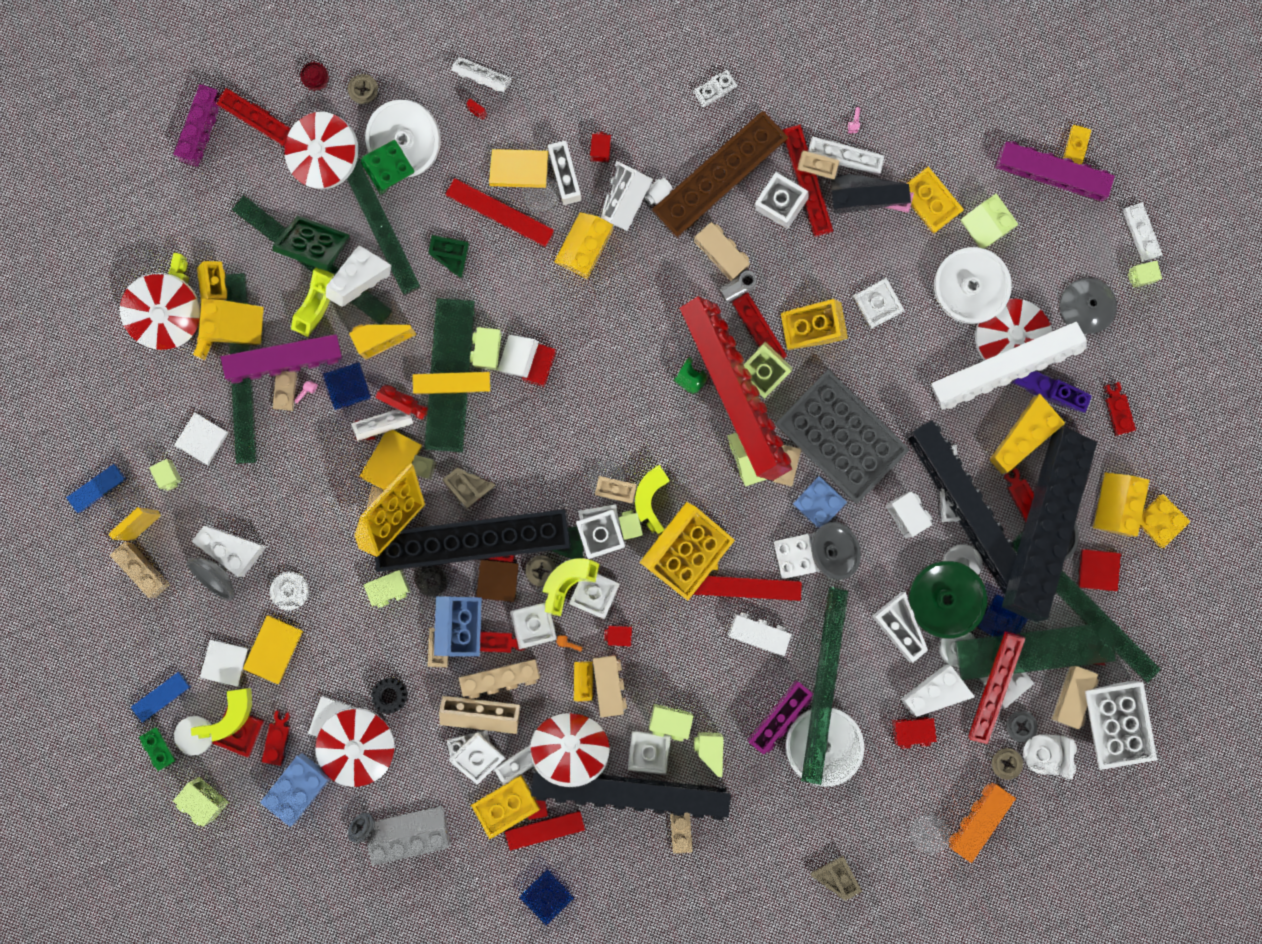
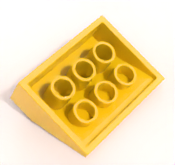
[355,464,425,557]
[639,502,735,601]

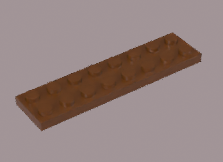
[651,110,788,239]

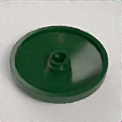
[908,561,987,639]

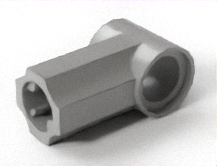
[719,271,756,303]

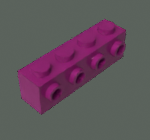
[173,84,221,167]
[747,680,813,755]

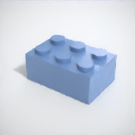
[434,596,482,656]
[260,753,330,827]

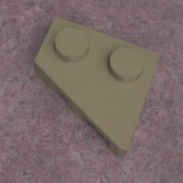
[442,468,496,510]
[810,855,862,901]

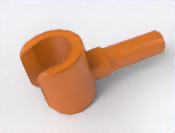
[556,635,583,652]

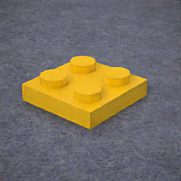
[1140,494,1191,548]

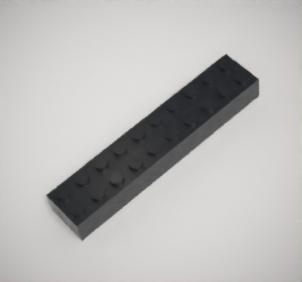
[905,420,1016,595]
[1002,427,1098,622]
[375,509,571,572]
[531,769,731,820]

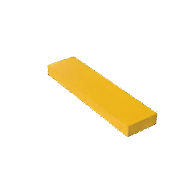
[413,372,491,394]

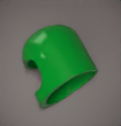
[674,357,708,394]

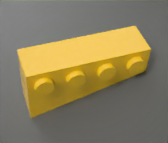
[989,394,1065,474]

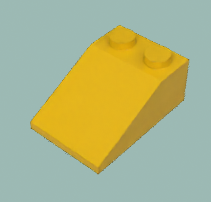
[199,299,264,345]
[781,299,848,350]
[349,324,417,360]

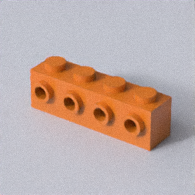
[948,782,1016,863]

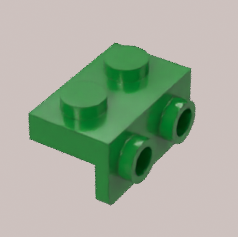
[139,727,175,771]

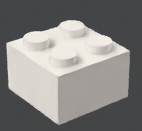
[755,172,808,229]
[885,492,932,538]
[576,510,625,559]

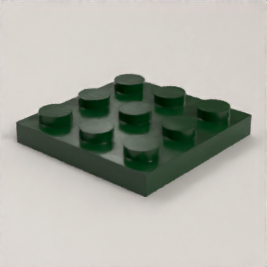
[272,216,350,271]

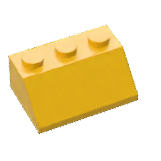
[554,212,613,279]
[1093,472,1150,537]

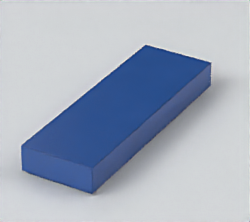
[66,464,127,513]
[131,672,191,723]

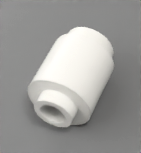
[644,177,673,205]

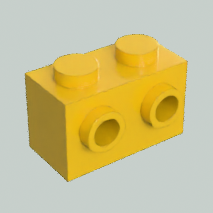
[197,261,227,301]

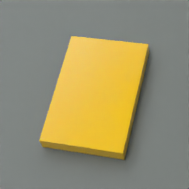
[489,149,549,188]
[906,166,964,234]
[359,430,422,491]
[108,507,161,541]
[243,615,303,684]
[471,775,541,839]

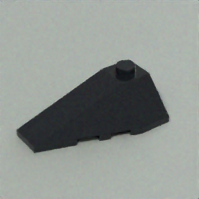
[831,174,911,214]

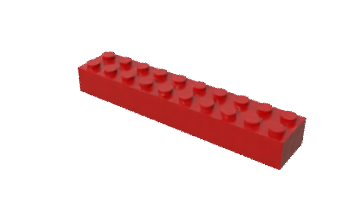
[680,296,793,481]

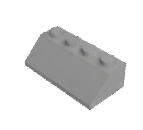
[367,805,452,866]

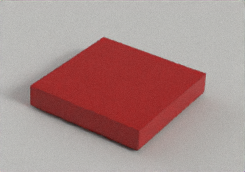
[1078,549,1121,591]
[212,707,264,758]

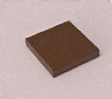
[476,560,519,602]

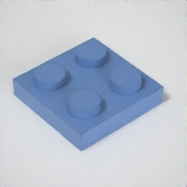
[793,476,847,528]

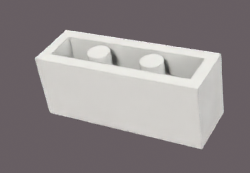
[548,140,581,205]
[728,612,792,656]

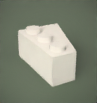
[601,161,653,231]
[326,245,391,307]
[901,664,975,717]

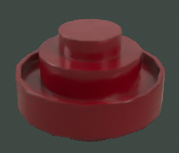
[300,62,329,91]

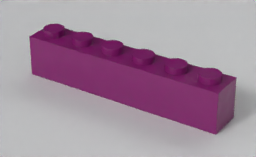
[995,141,1115,202]
[220,334,343,384]

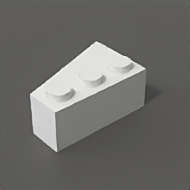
[192,526,267,577]
[872,592,928,663]

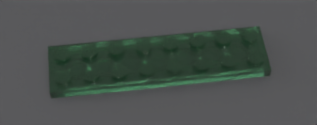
[424,298,475,453]
[955,622,1116,680]

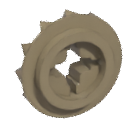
[348,74,378,104]
[526,556,556,586]
[991,748,1023,780]

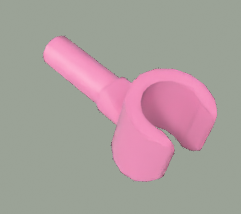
[848,107,860,133]
[294,381,318,403]

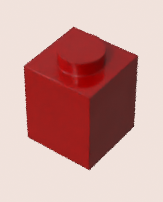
[590,132,611,163]
[604,625,632,647]

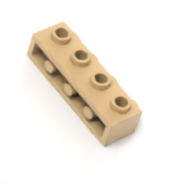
[459,659,540,699]
[439,696,520,734]

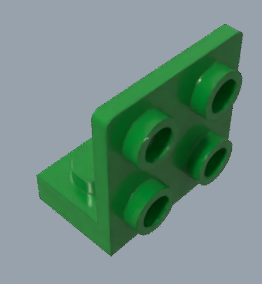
[360,140,415,195]

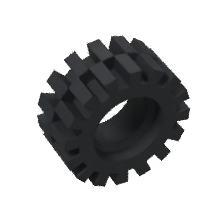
[371,678,408,714]

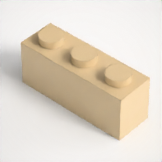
[694,222,750,281]
[110,542,170,598]
[593,655,627,717]
[1052,665,1098,729]

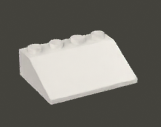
[1085,681,1157,770]

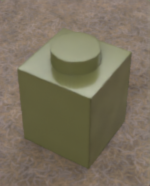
[412,455,436,480]

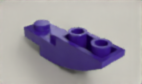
[1012,371,1092,413]

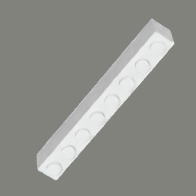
[931,322,1087,410]

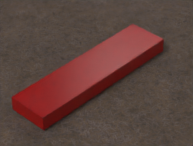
[216,88,291,147]
[731,292,787,359]
[505,810,585,851]

